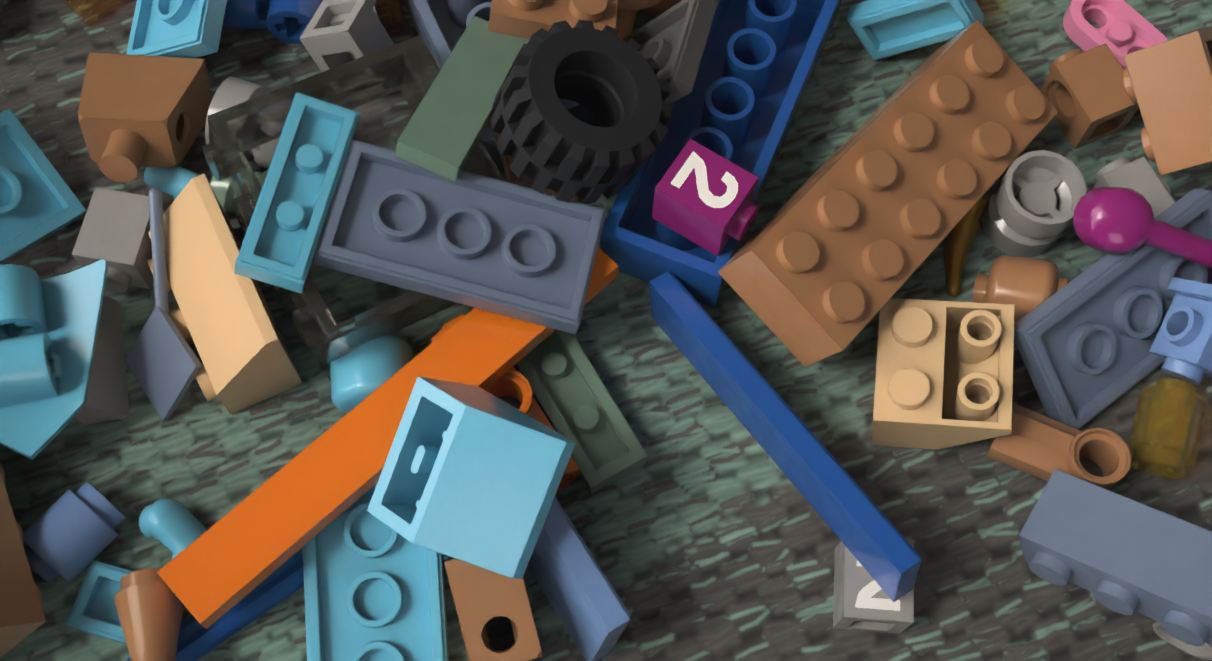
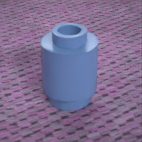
[23,481,126,583]

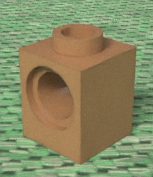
[1040,43,1139,150]

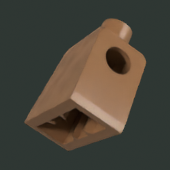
[78,52,213,183]
[444,559,543,661]

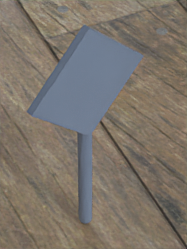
[124,188,202,421]

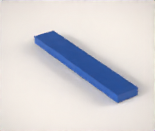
[649,271,921,602]

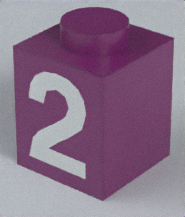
[652,139,759,256]

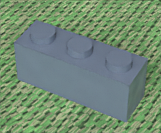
[1019,469,1212,646]

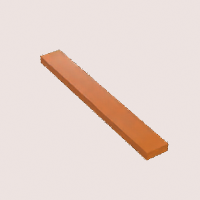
[156,247,619,630]

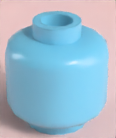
[330,325,414,413]

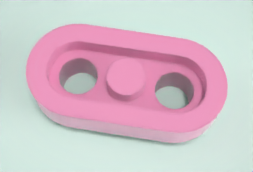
[1063,0,1168,69]

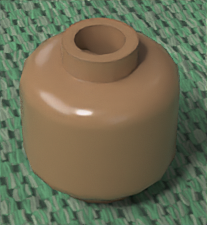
[972,255,1069,324]

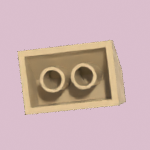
[147,173,302,415]

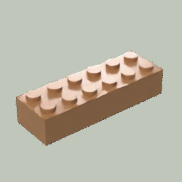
[718,20,1058,367]

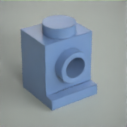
[1149,277,1212,385]

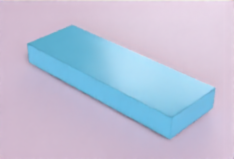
[234,92,360,294]

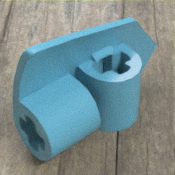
[0,259,108,460]

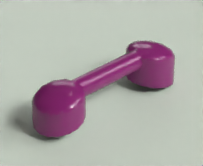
[1073,187,1212,268]

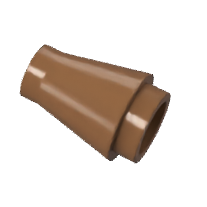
[114,568,184,661]

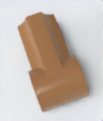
[986,403,1131,491]

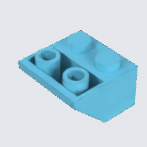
[367,376,576,579]

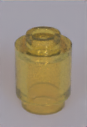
[1128,378,1208,479]

